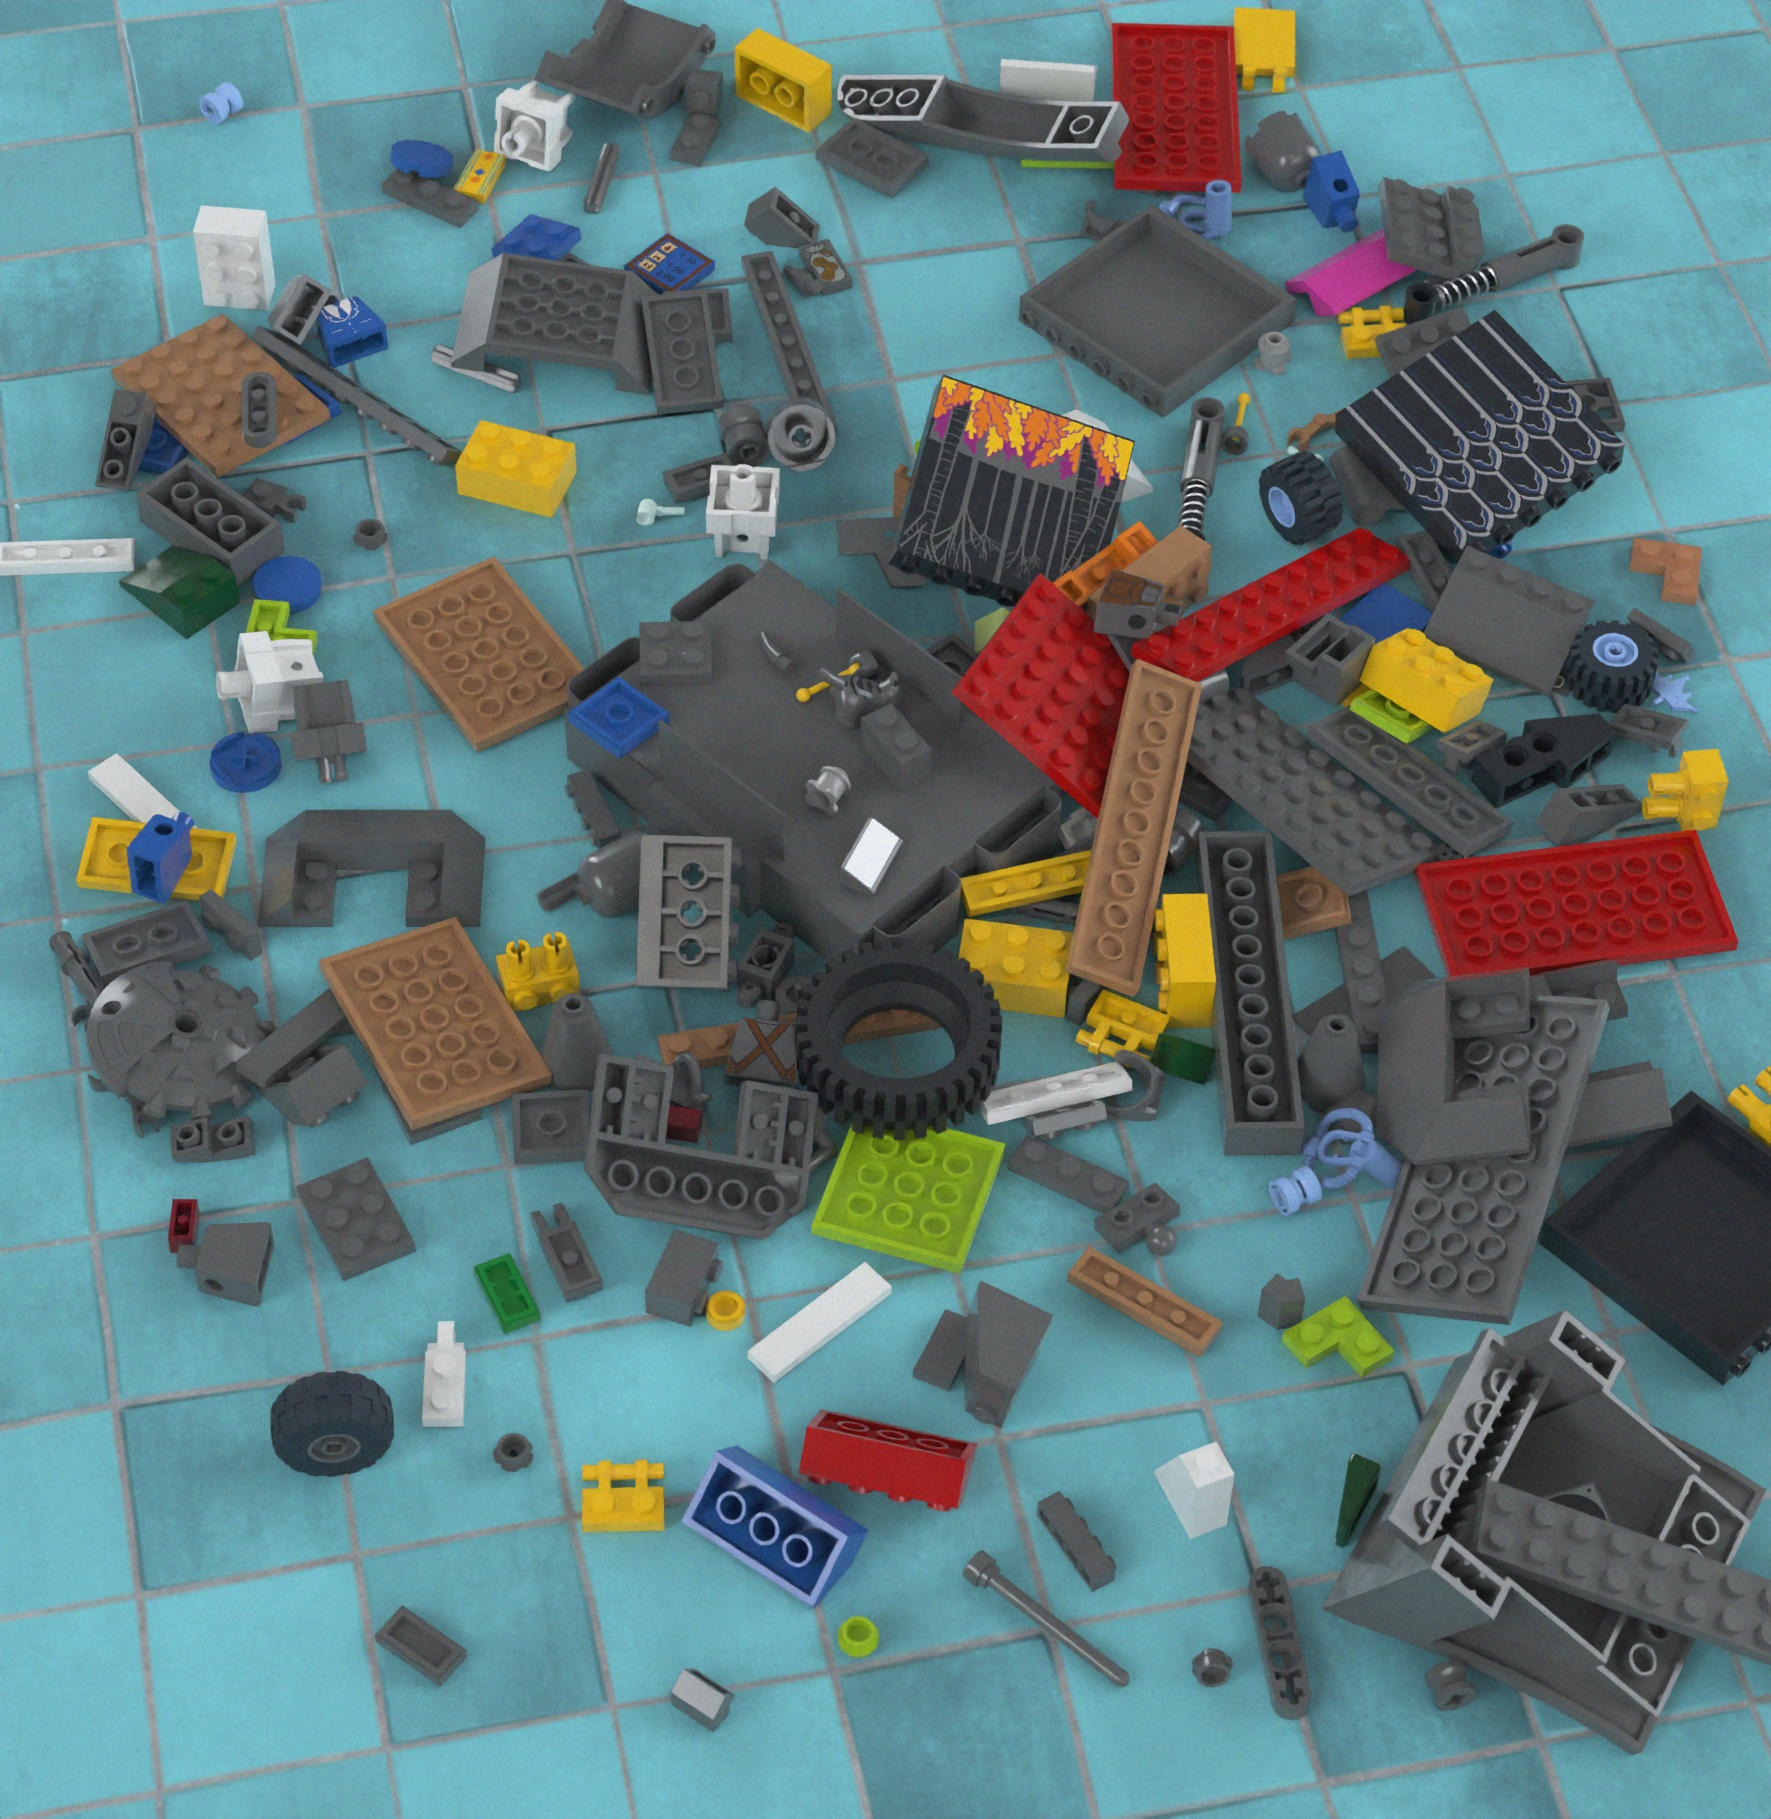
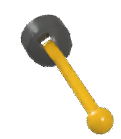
[1221,393,1250,455]
[796,648,879,702]

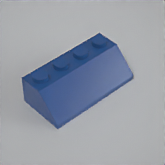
[681,1445,868,1608]

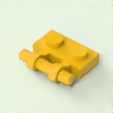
[1337,305,1407,359]
[1075,989,1171,1068]
[582,1459,665,1533]

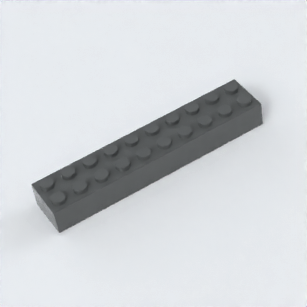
[1195,831,1305,1156]

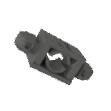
[737,922,794,1009]

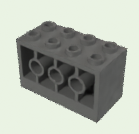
[636,835,741,992]

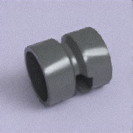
[718,404,771,467]
[1163,808,1206,876]

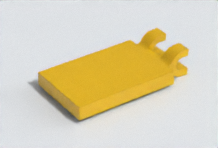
[1234,7,1295,93]

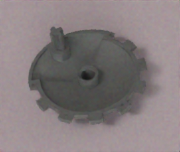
[86,961,276,1121]

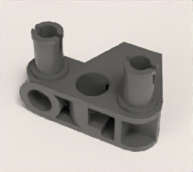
[837,517,927,588]

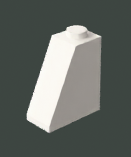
[1155,1442,1235,1539]

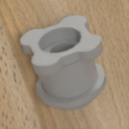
[1254,332,1291,376]
[805,766,851,816]

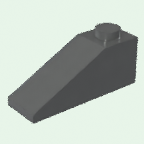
[1535,784,1642,845]

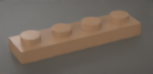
[1067,1246,1223,1358]

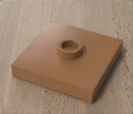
[1276,866,1352,940]

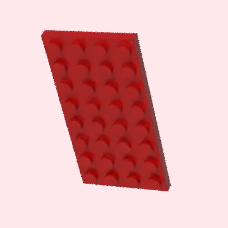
[1111,23,1242,193]
[1414,829,1738,977]

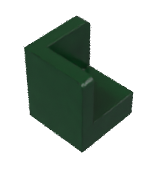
[1151,1033,1216,1085]

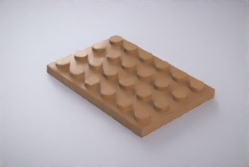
[111,314,331,478]
[373,557,585,753]
[319,917,552,1130]

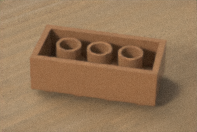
[1087,525,1212,620]

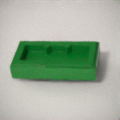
[473,1253,541,1334]

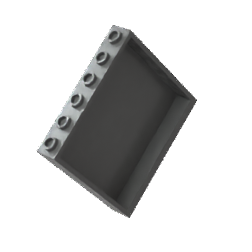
[1019,204,1296,418]

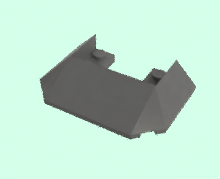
[258,810,485,927]
[1530,959,1672,1148]
[1376,967,1531,1165]
[584,1053,818,1240]

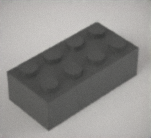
[136,457,285,587]

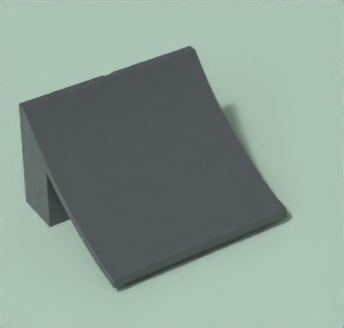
[1321,1310,1766,1755]

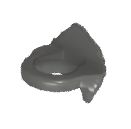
[670,1052,712,1109]

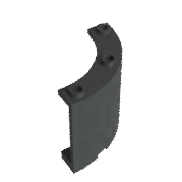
[534,0,716,119]

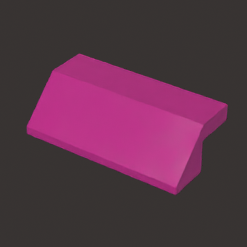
[1285,229,1417,317]

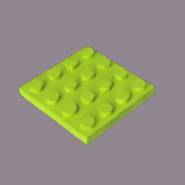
[811,1124,1005,1274]

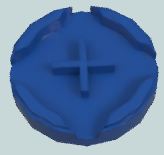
[209,732,282,793]

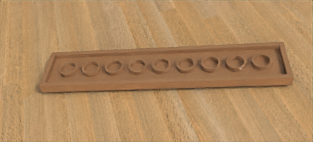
[1065,659,1202,997]

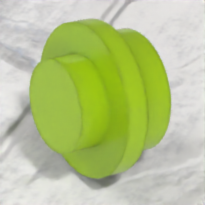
[837,1616,879,1658]

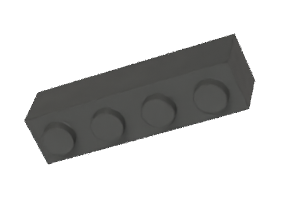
[565,769,621,849]
[1037,1491,1116,1592]

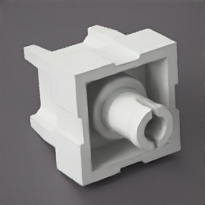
[494,81,575,172]
[706,464,780,559]
[216,631,324,734]

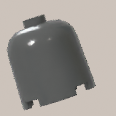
[1245,111,1321,192]
[575,830,644,918]

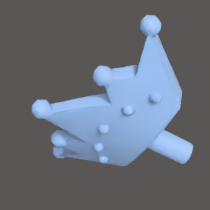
[1652,672,1697,713]

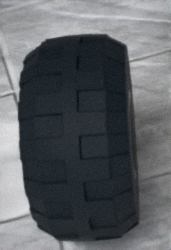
[270,1371,394,1477]

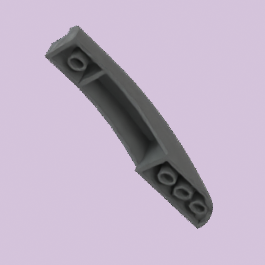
[837,75,1130,162]

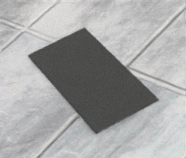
[1292,946,1436,1036]

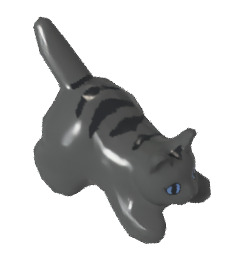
[819,668,907,730]

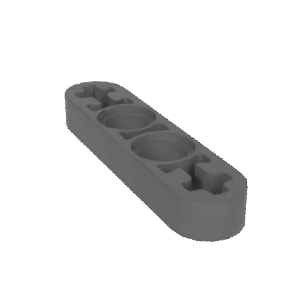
[1248,1566,1311,1720]

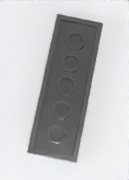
[1306,705,1514,857]

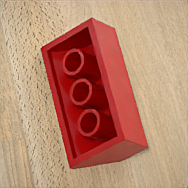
[798,1409,977,1511]

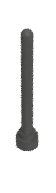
[963,1550,1130,1687]

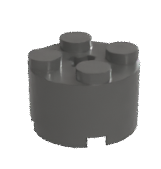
[766,397,836,471]

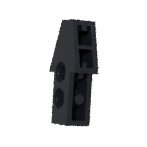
[1471,713,1616,809]

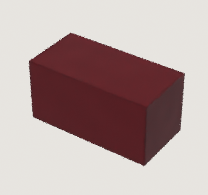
[666,1105,703,1143]
[168,1199,200,1253]

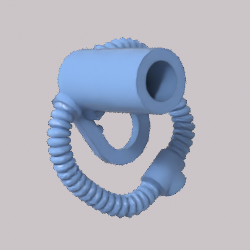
[1160,180,1232,241]
[1301,1108,1404,1189]

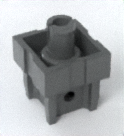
[291,680,367,783]

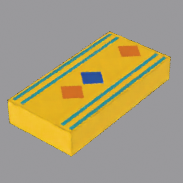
[454,149,506,204]

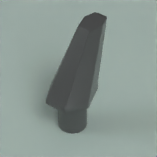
[783,266,823,298]

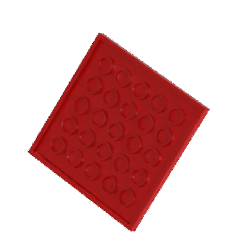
[951,574,1130,819]

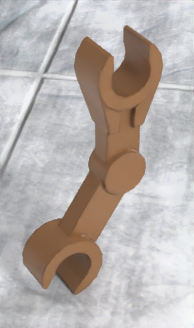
[1287,407,1346,451]

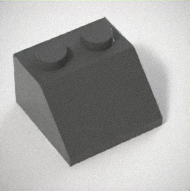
[256,1045,368,1127]

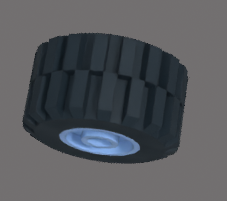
[1259,451,1343,545]
[1565,620,1659,713]

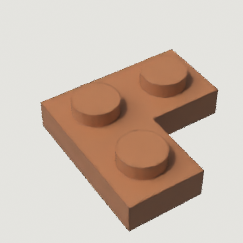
[1629,537,1702,605]

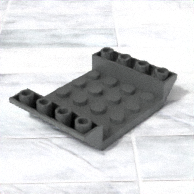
[451,253,658,395]

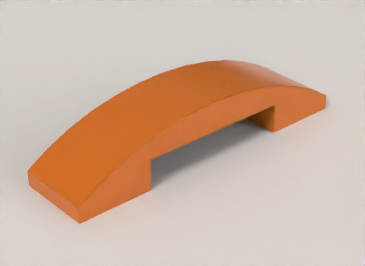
[1053,520,1158,609]

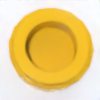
[706,1291,745,1331]

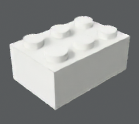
[193,205,275,310]

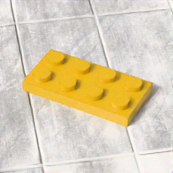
[76,817,237,901]

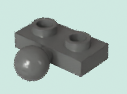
[1095,1183,1180,1256]

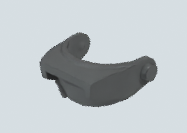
[1081,200,1127,241]
[1105,1050,1166,1121]

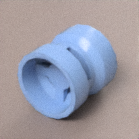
[199,82,243,125]
[1268,1166,1322,1216]

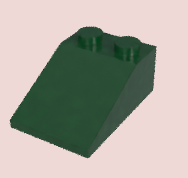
[119,546,240,640]

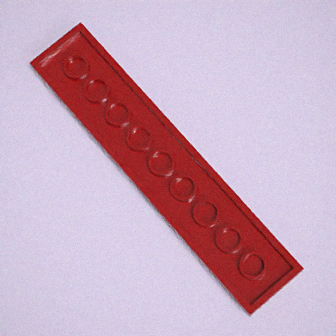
[1131,527,1410,682]

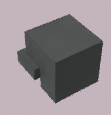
[1284,613,1376,708]

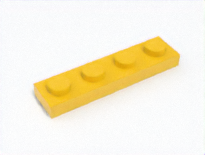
[960,850,1091,917]

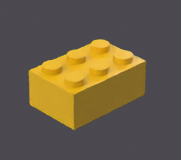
[735,28,832,133]
[455,420,577,518]
[1359,628,1494,733]
[1152,894,1216,1028]
[958,919,1073,1018]

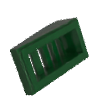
[1335,1453,1381,1548]

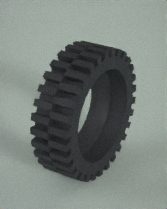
[796,939,1002,1140]

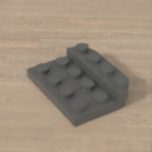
[1379,177,1485,281]

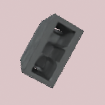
[268,273,332,345]
[177,1222,275,1307]

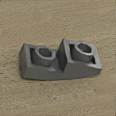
[170,1116,256,1162]

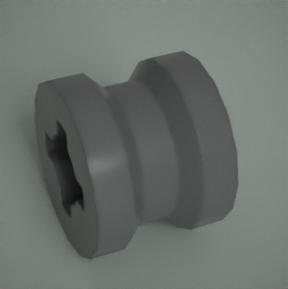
[1425,1659,1476,1711]

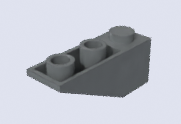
[95,389,157,491]

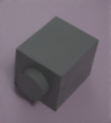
[685,69,723,114]

